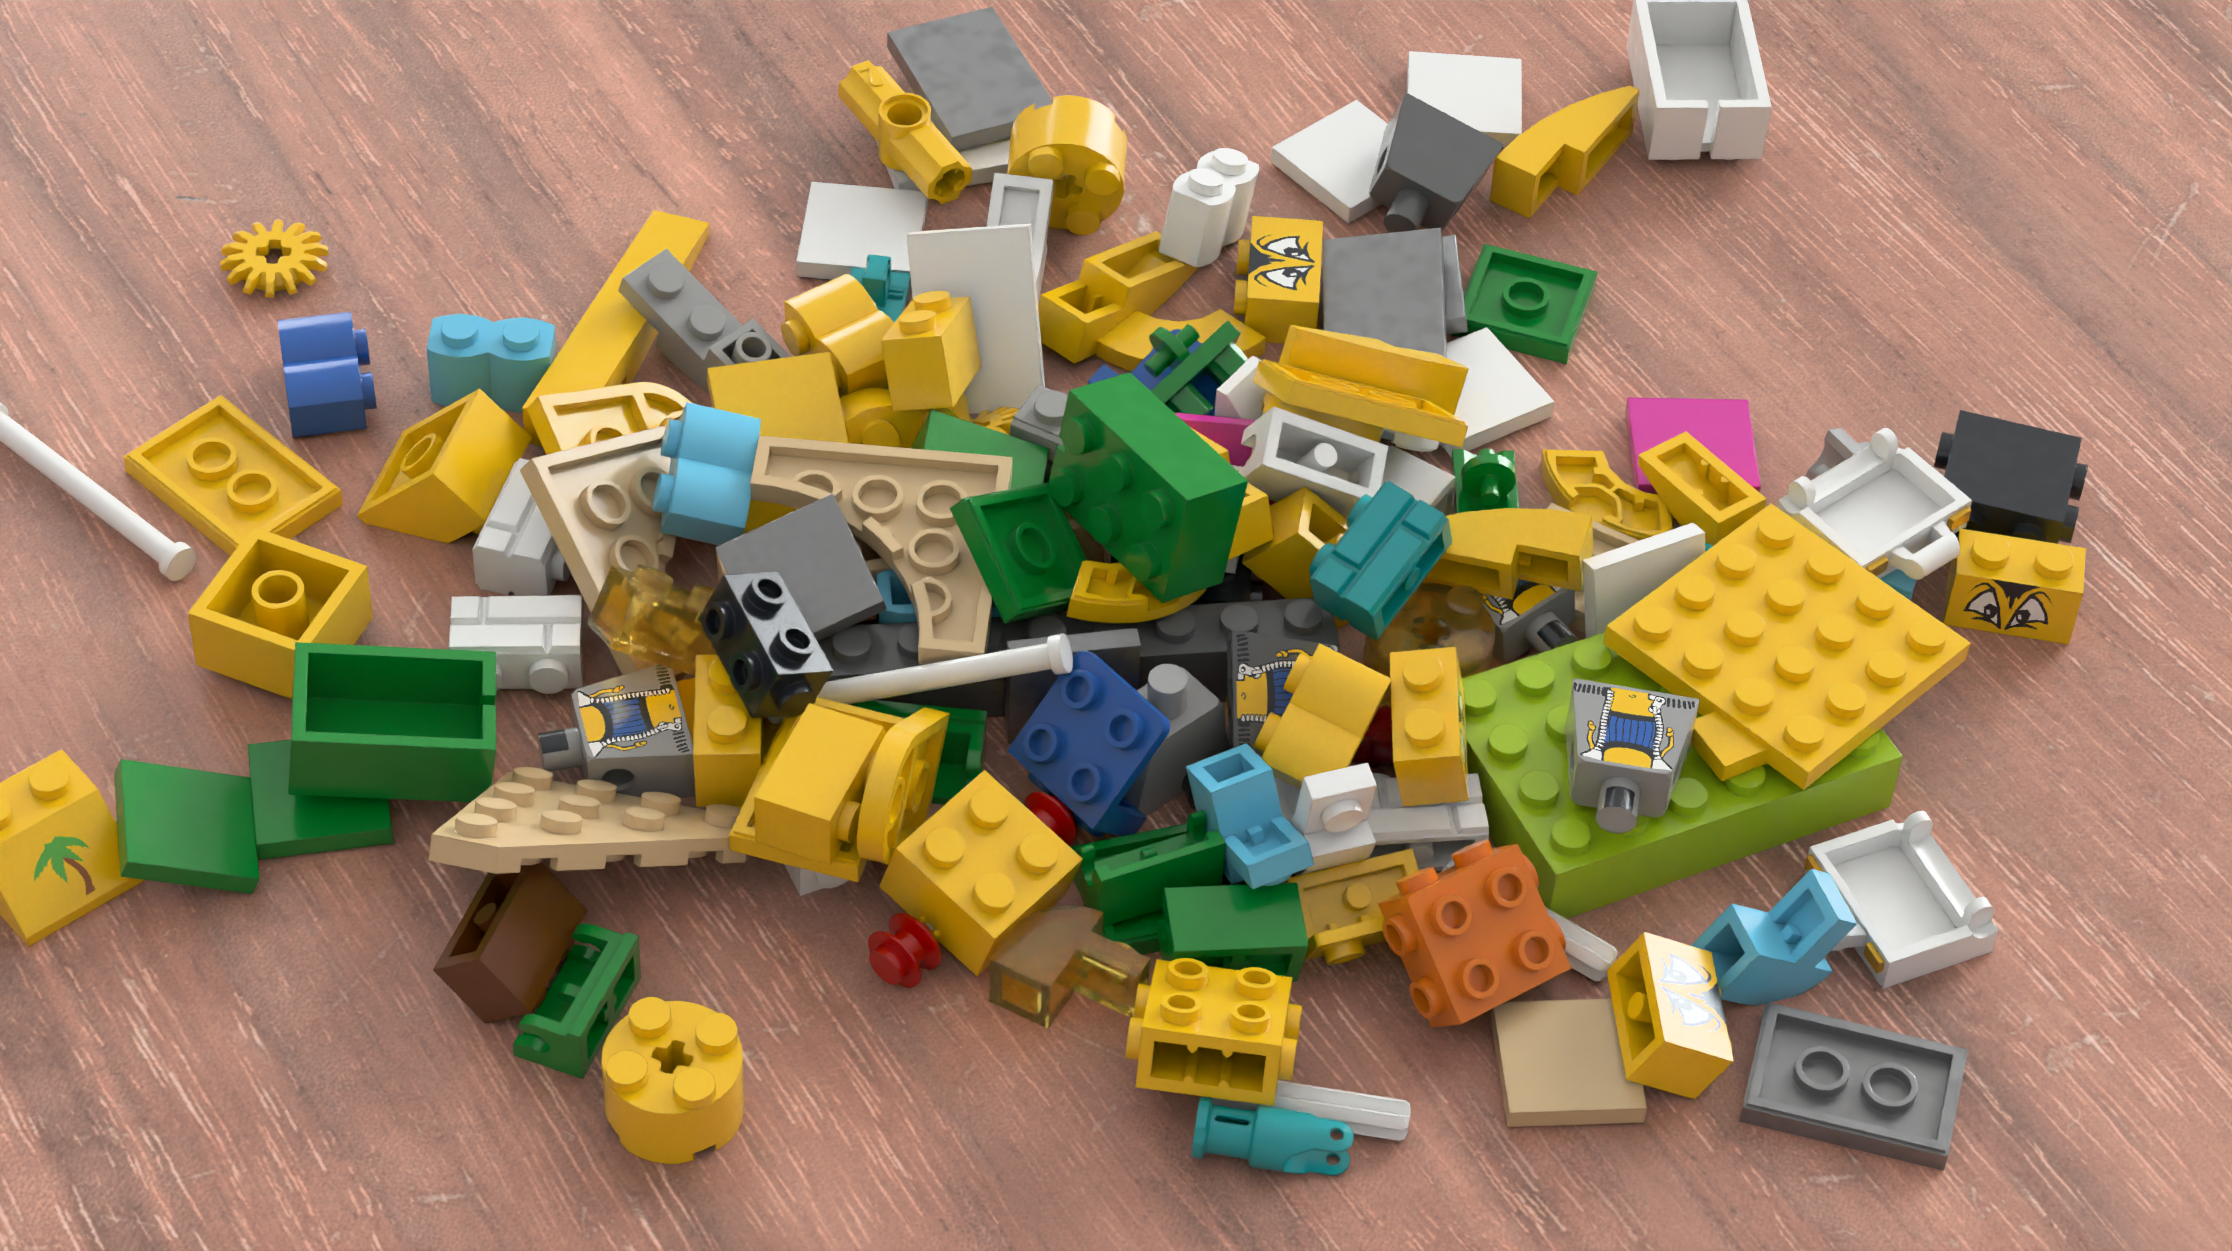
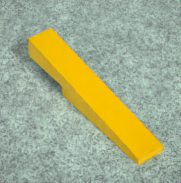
[522,210,710,447]

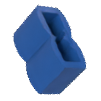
[277,312,377,438]

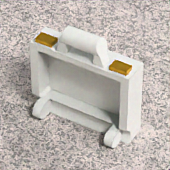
[1777,428,1972,580]
[1804,811,1998,989]

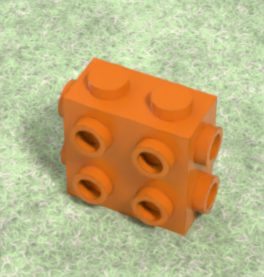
[1378,839,1571,1028]

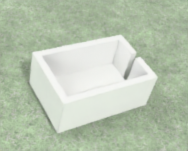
[1626,0,1772,160]

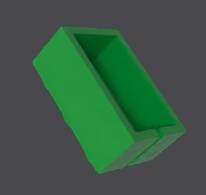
[1049,372,1248,603]
[288,642,496,802]

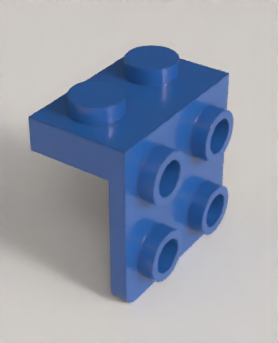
[1007,650,1170,838]

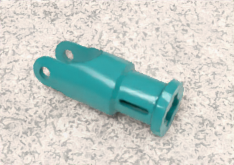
[1191,1096,1354,1176]

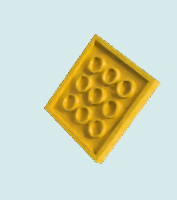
[1603,503,1971,790]

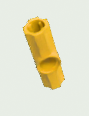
[838,60,972,205]

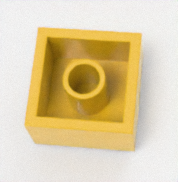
[188,527,373,699]

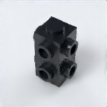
[698,571,833,718]

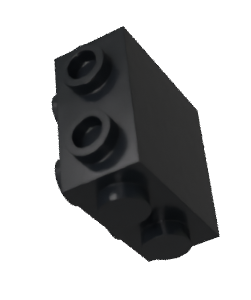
[1934,410,2088,544]

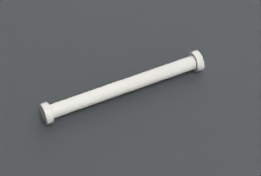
[0,402,197,581]
[768,633,1073,724]

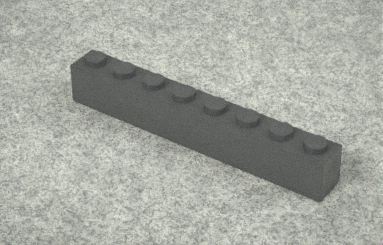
[817,597,1339,717]

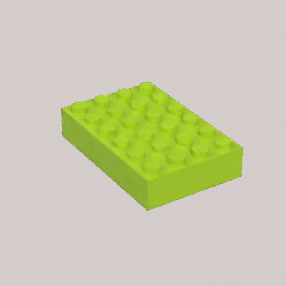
[1462,632,1903,919]

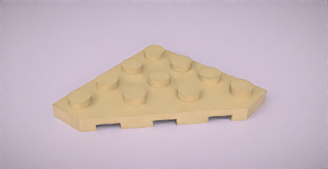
[428,767,751,874]

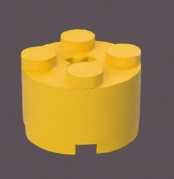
[1007,95,1127,235]
[602,997,744,1164]

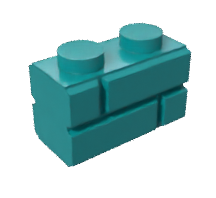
[1309,481,1452,640]

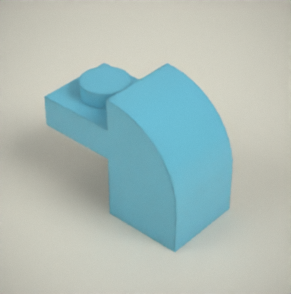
[1186,743,1314,889]
[1691,869,1857,1006]

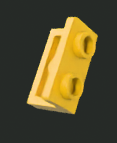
[1283,848,1419,965]

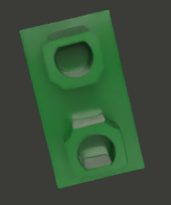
[1144,321,1248,415]
[1451,448,1519,514]

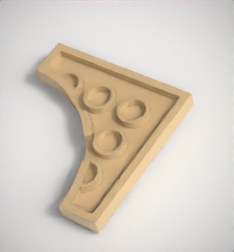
[520,425,694,681]
[750,436,1012,665]

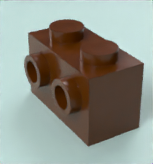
[433,862,587,1023]

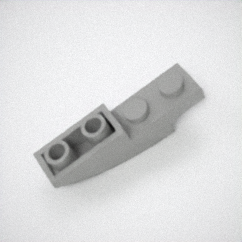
[618,248,791,394]

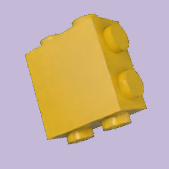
[1126,958,1302,1106]

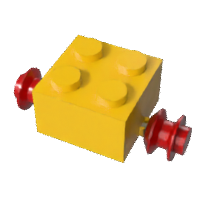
[868,770,1083,988]

